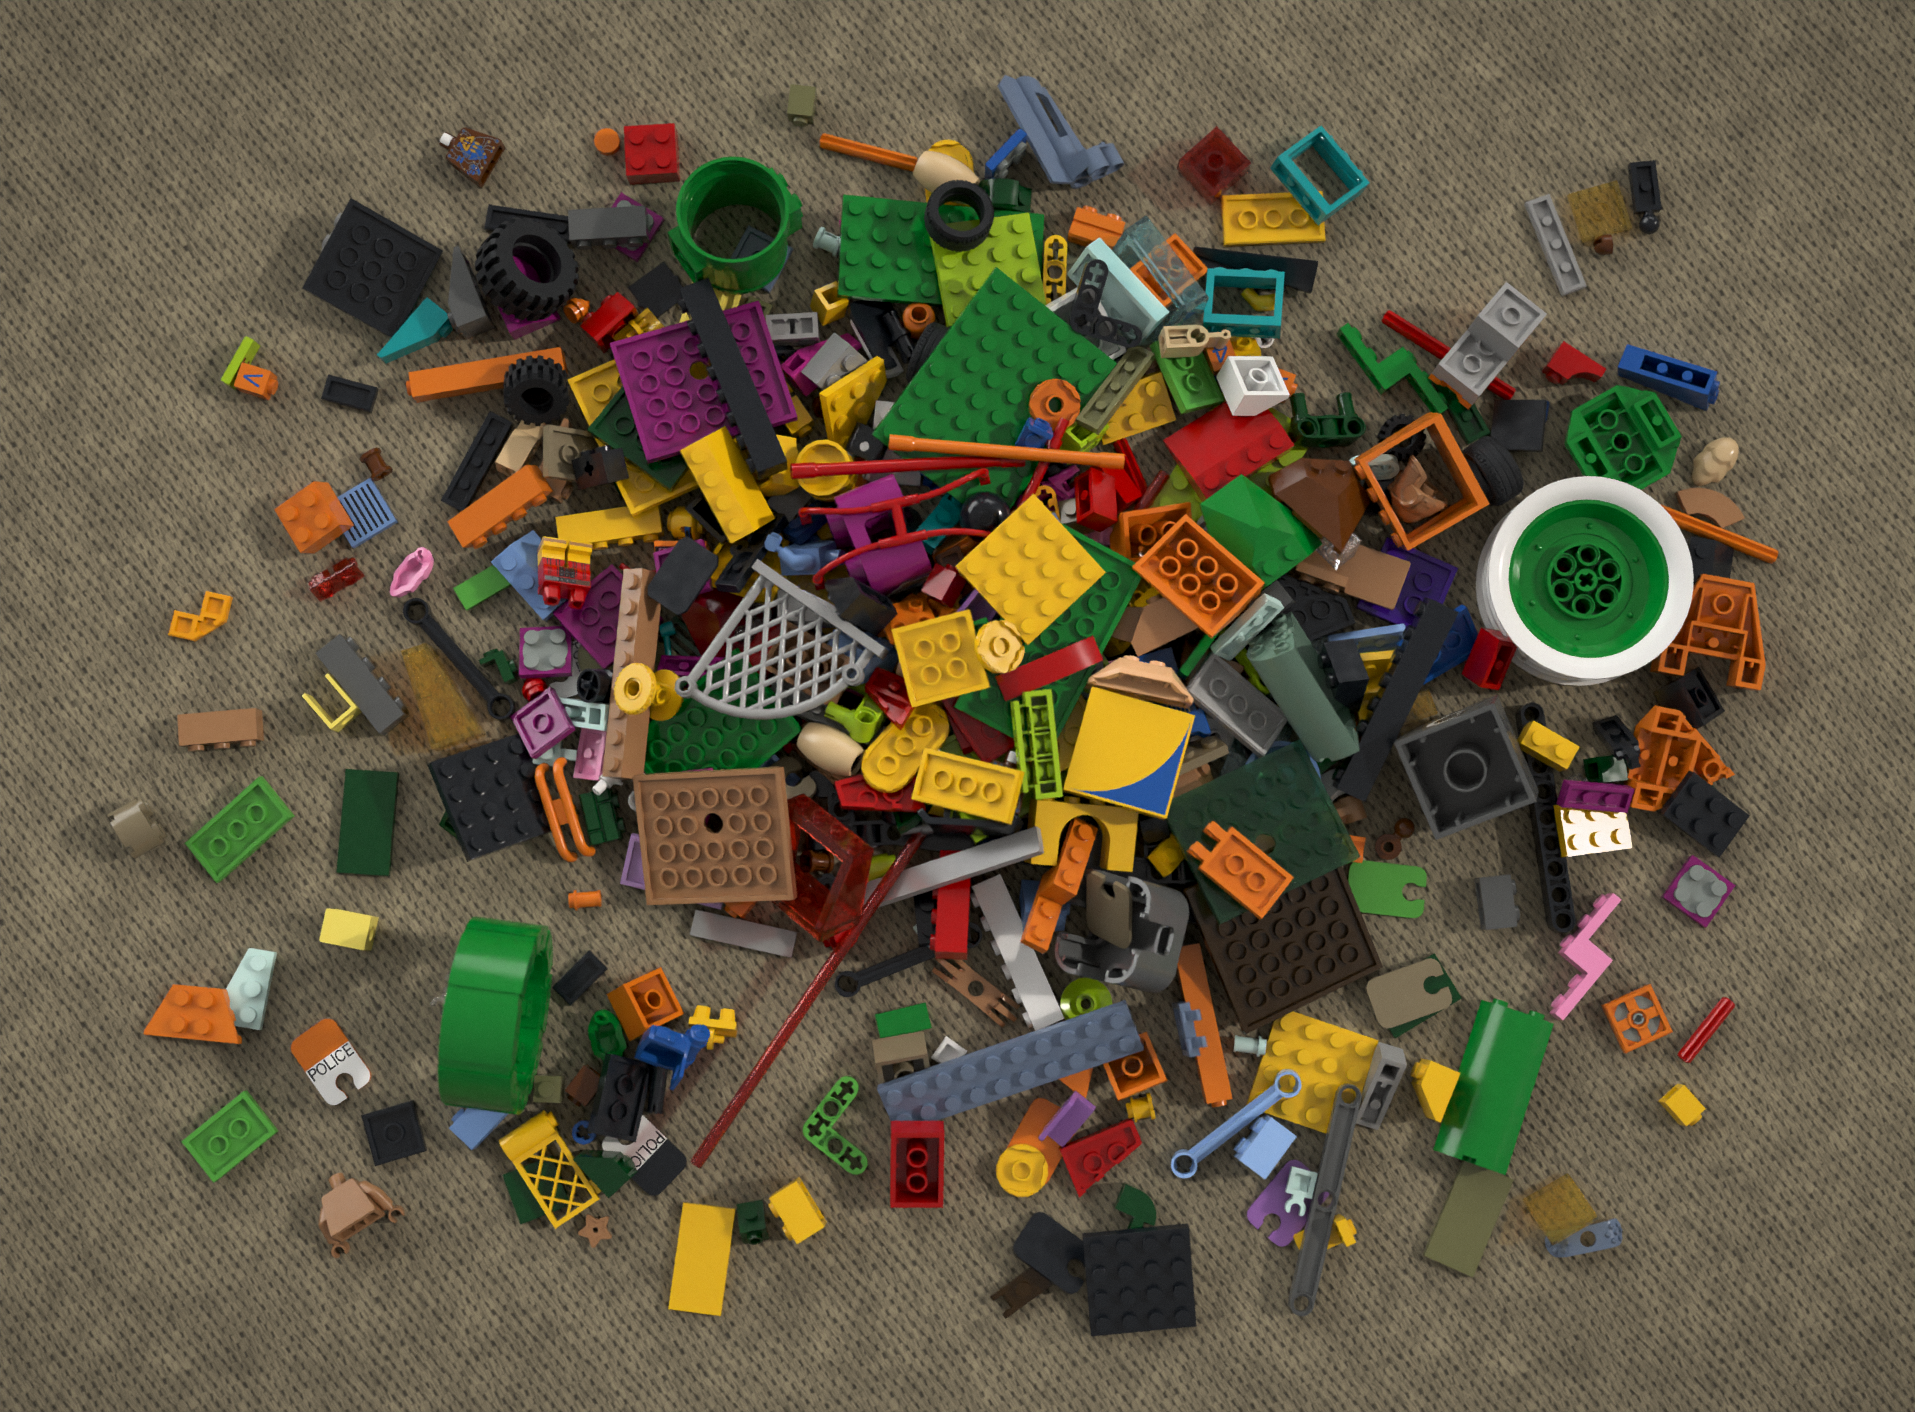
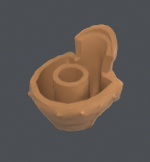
[1387,455,1448,524]

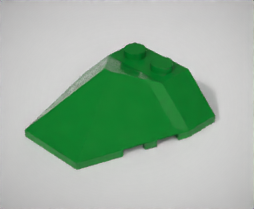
[1199,474,1322,590]

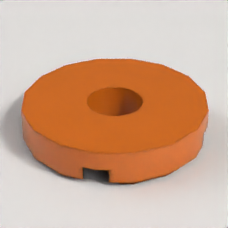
[1029,379,1081,431]

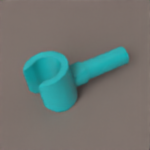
[659,621,676,655]

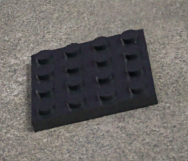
[302,198,443,338]
[427,733,562,862]
[1082,1223,1196,1337]

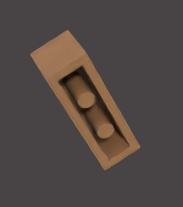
[177,708,264,752]

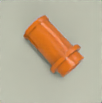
[568,890,602,911]

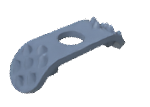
[1545,1218,1623,1257]

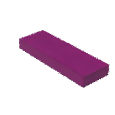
[1556,779,1634,813]

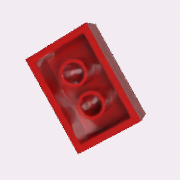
[890,1121,945,1208]

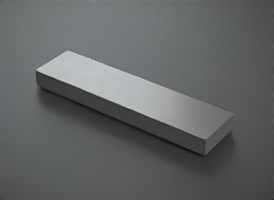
[1524,194,1587,297]
[690,909,798,958]

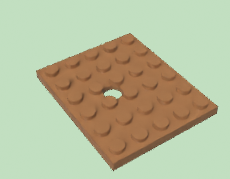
[633,766,797,905]

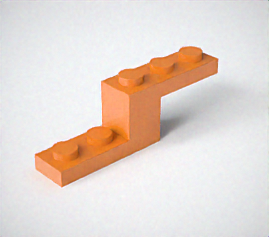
[1020,817,1098,954]

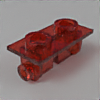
[308,557,365,602]

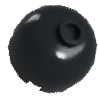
[959,491,1011,543]

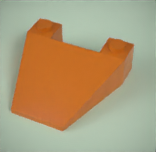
[1650,574,1766,691]

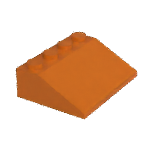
[1132,514,1265,638]

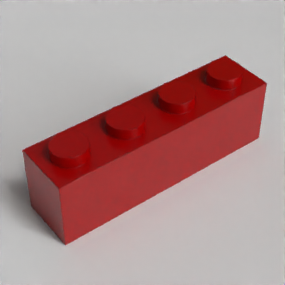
[930,850,971,960]

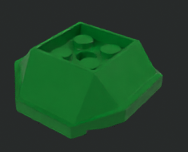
[1564,385,1682,490]

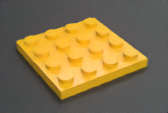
[955,494,1106,645]
[1246,1011,1378,1134]

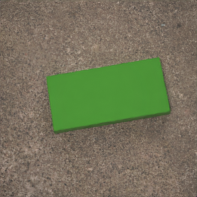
[184,776,295,883]

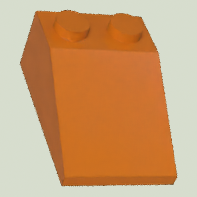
[1130,233,1207,309]

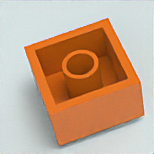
[274,481,354,554]

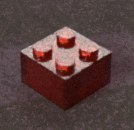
[1177,126,1251,205]

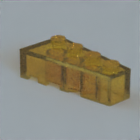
[401,643,487,752]

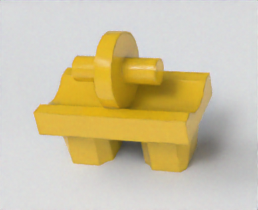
[613,308,664,341]
[688,1005,737,1050]

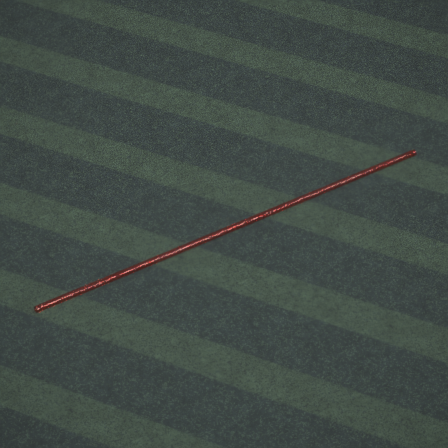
[690,470,1170,1169]

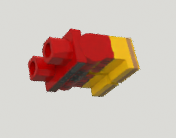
[537,536,592,610]

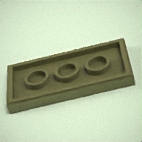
[1423,1160,1514,1278]

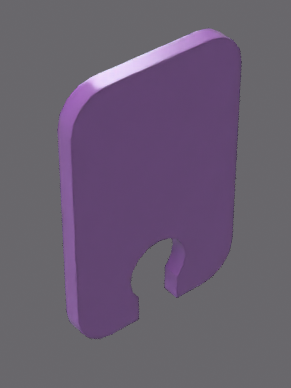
[1247,1160,1329,1247]

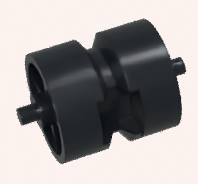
[577,669,613,703]

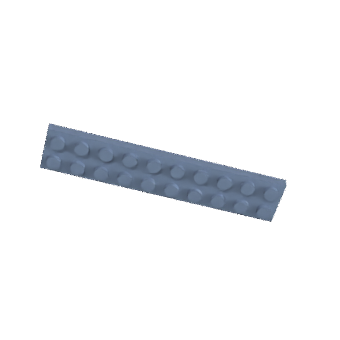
[877,1000,1144,1121]

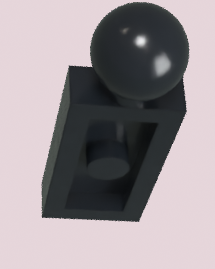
[1628,160,1662,235]

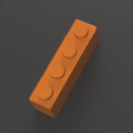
[447,465,553,549]

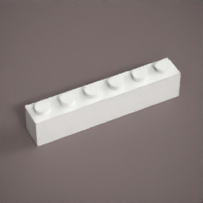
[970,874,1065,1031]

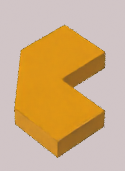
[168,591,233,642]

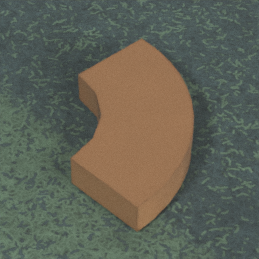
[1675,488,1745,528]

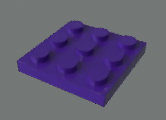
[1356,537,1458,628]

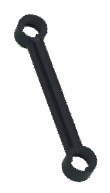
[403,598,516,721]
[835,922,982,997]

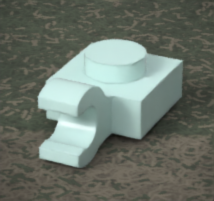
[533,741,578,767]

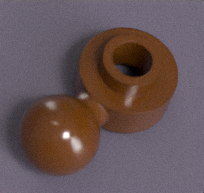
[1375,818,1415,860]

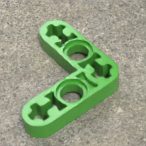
[803,1076,868,1175]

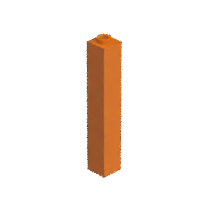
[406,347,568,403]
[1176,943,1233,1108]

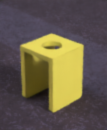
[302,674,362,732]
[319,908,379,951]

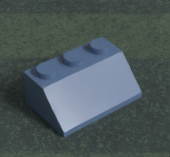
[491,530,568,622]

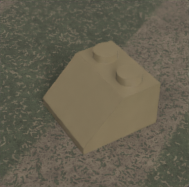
[872,1031,930,1084]

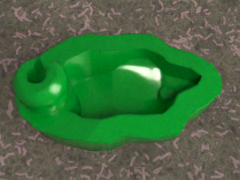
[588,1010,627,1062]

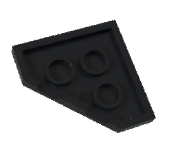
[1261,574,1356,642]

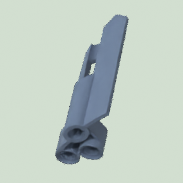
[997,75,1124,189]

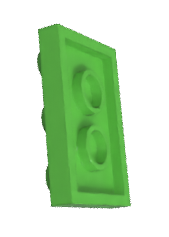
[1150,341,1225,414]
[181,1090,279,1183]

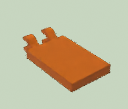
[1187,821,1294,920]

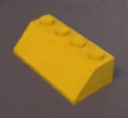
[679,426,775,543]

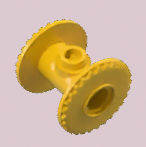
[614,663,683,721]

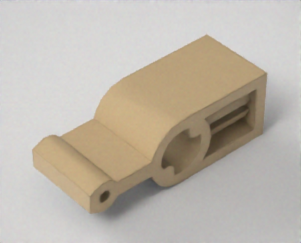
[1158,325,1231,358]
[495,420,550,477]

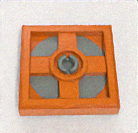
[1601,984,1673,1053]

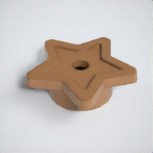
[578,1214,612,1248]

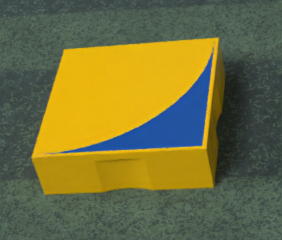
[1062,686,1195,820]

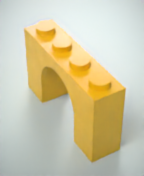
[1024,796,1138,872]

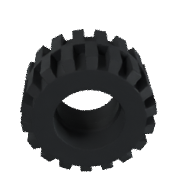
[504,355,569,426]

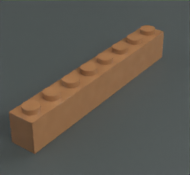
[602,568,661,780]

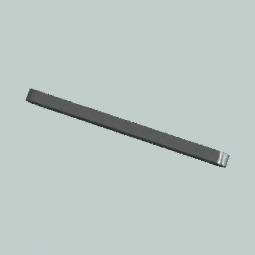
[1288,1083,1361,1316]

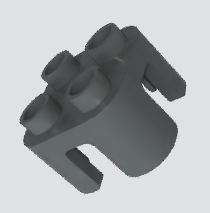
[1055,869,1189,993]

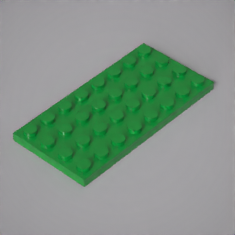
[837,194,1044,307]
[954,522,1142,747]

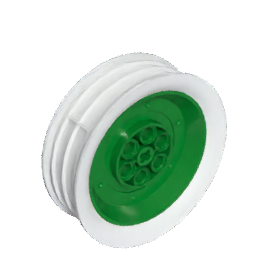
[1476,476,1694,686]

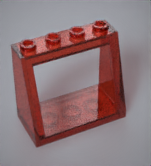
[771,793,874,942]

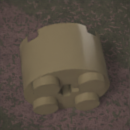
[107,798,168,859]

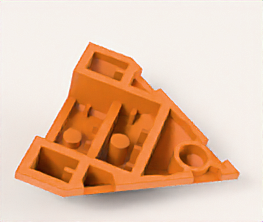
[1624,705,1735,812]

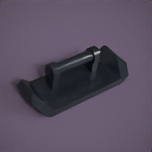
[917,808,1024,836]

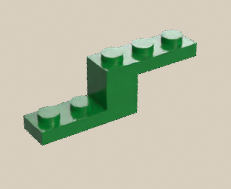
[1336,323,1448,414]

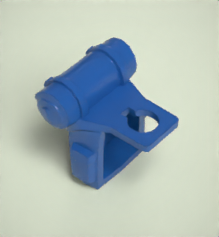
[634,1024,710,1090]

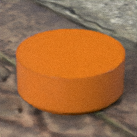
[594,128,620,156]

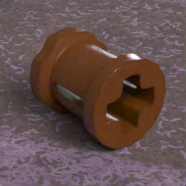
[359,447,393,482]
[800,850,835,874]

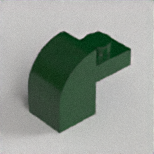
[979,178,1032,213]
[1114,1182,1156,1229]

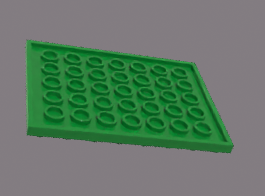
[871,267,1117,509]

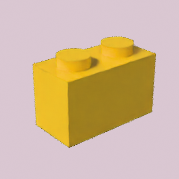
[1517,720,1580,772]

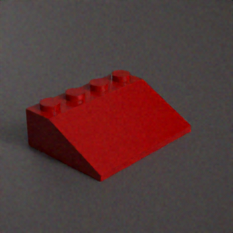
[1163,401,1294,502]

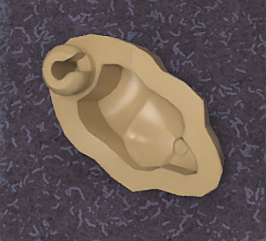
[1691,437,1739,486]

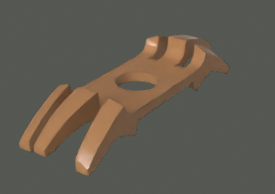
[932,959,1020,1028]

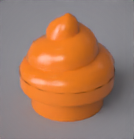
[563,298,590,324]

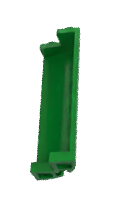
[1433,998,1554,1175]

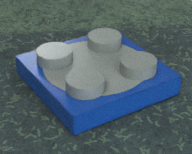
[985,128,1027,180]

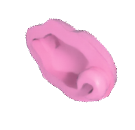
[390,547,434,598]

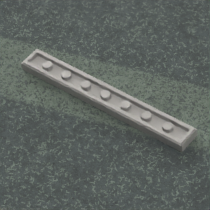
[853,826,1044,913]

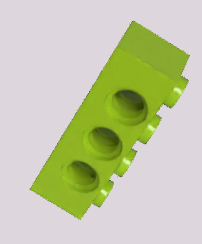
[1010,689,1063,800]

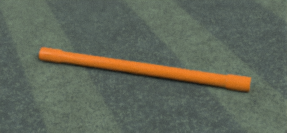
[888,434,1125,470]

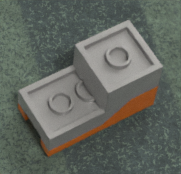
[1428,282,1547,410]

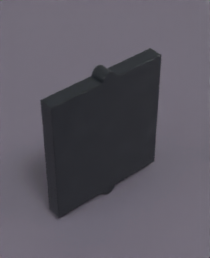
[628,261,683,318]

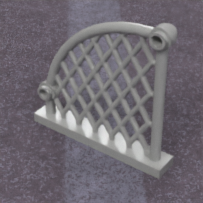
[675,559,889,720]

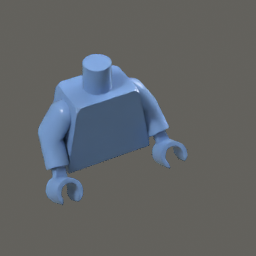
[764,532,845,575]

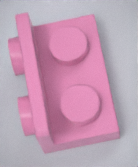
[573,727,607,781]

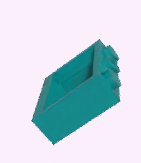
[1270,125,1370,226]
[1203,267,1285,339]

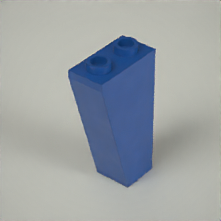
[1618,344,1720,411]

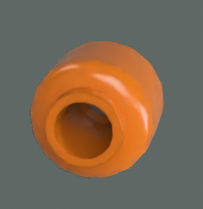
[902,303,936,340]

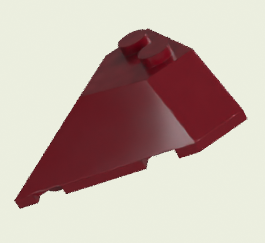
[681,587,778,657]

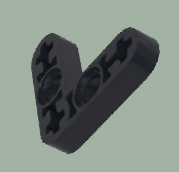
[1068,259,1142,348]

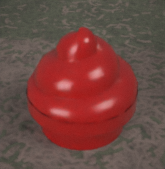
[522,678,548,702]

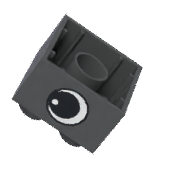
[1394,695,1539,840]

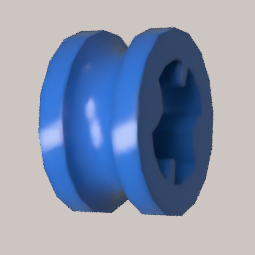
[572,1120,597,1145]

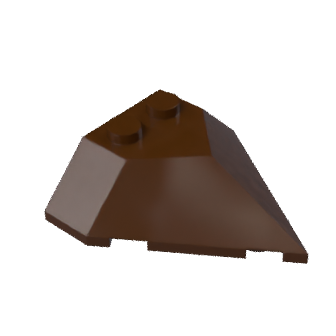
[1268,458,1371,555]

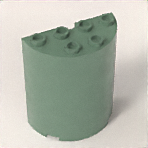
[1247,612,1360,762]

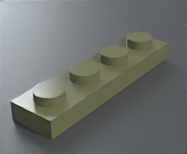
[1076,345,1155,435]

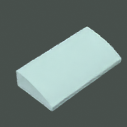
[1066,237,1169,346]

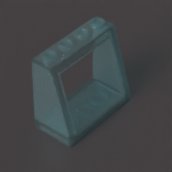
[1112,215,1209,343]

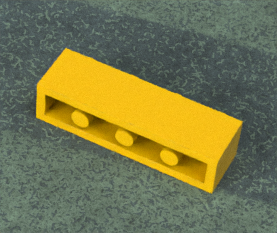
[555,505,665,550]

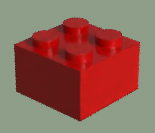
[624,123,680,185]

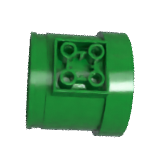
[667,157,803,294]

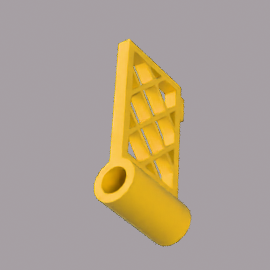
[499,1110,602,1229]

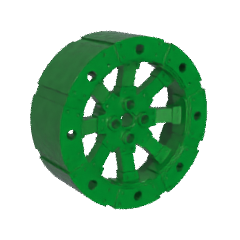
[438,916,553,1115]

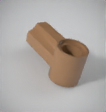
[1311,795,1367,829]

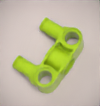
[824,678,888,743]

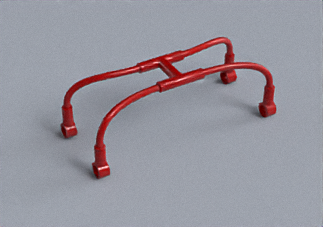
[798,468,991,591]

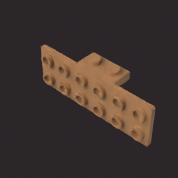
[1286,536,1411,610]

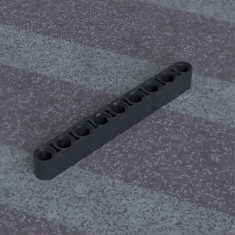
[1515,702,1576,933]

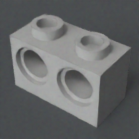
[766,312,820,346]

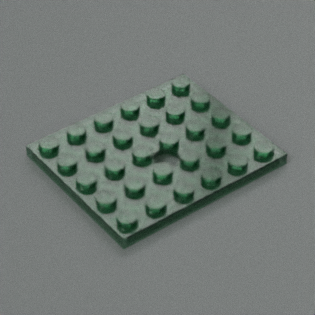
[1166,740,1361,925]

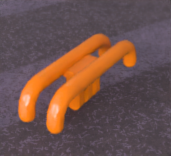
[535,757,596,862]

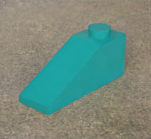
[377,297,453,364]

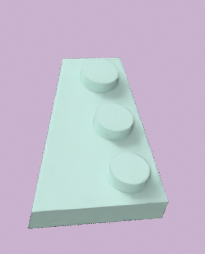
[226,948,277,1030]

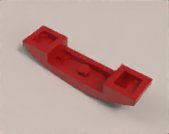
[995,636,1103,701]

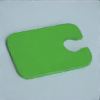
[1348,860,1427,918]

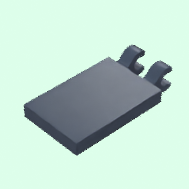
[1172,1001,1207,1057]

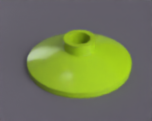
[1060,978,1113,1020]

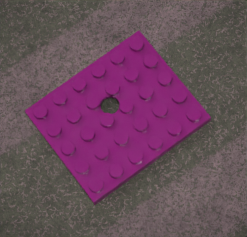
[610,300,797,464]

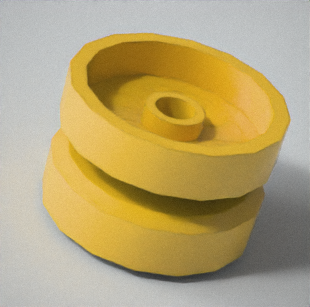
[795,440,858,503]

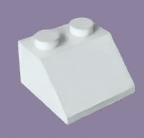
[1216,356,1290,416]

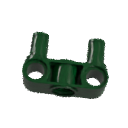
[1288,392,1366,448]

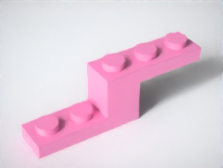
[1550,893,1621,1020]

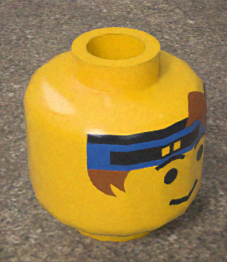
[667,506,706,541]

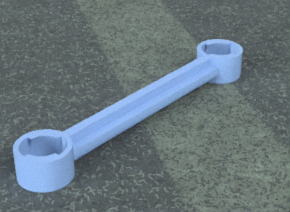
[1171,1069,1301,1178]

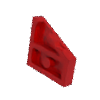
[865,666,915,730]

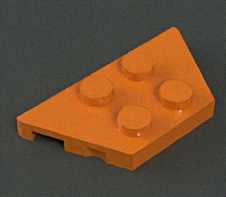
[143,984,242,1044]

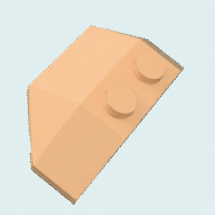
[1085,655,1193,709]

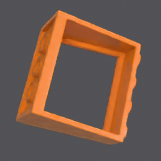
[1354,412,1489,551]

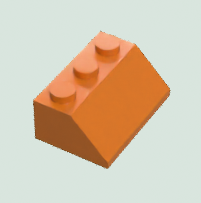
[1110,502,1192,563]

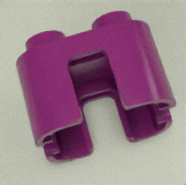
[825,473,932,597]

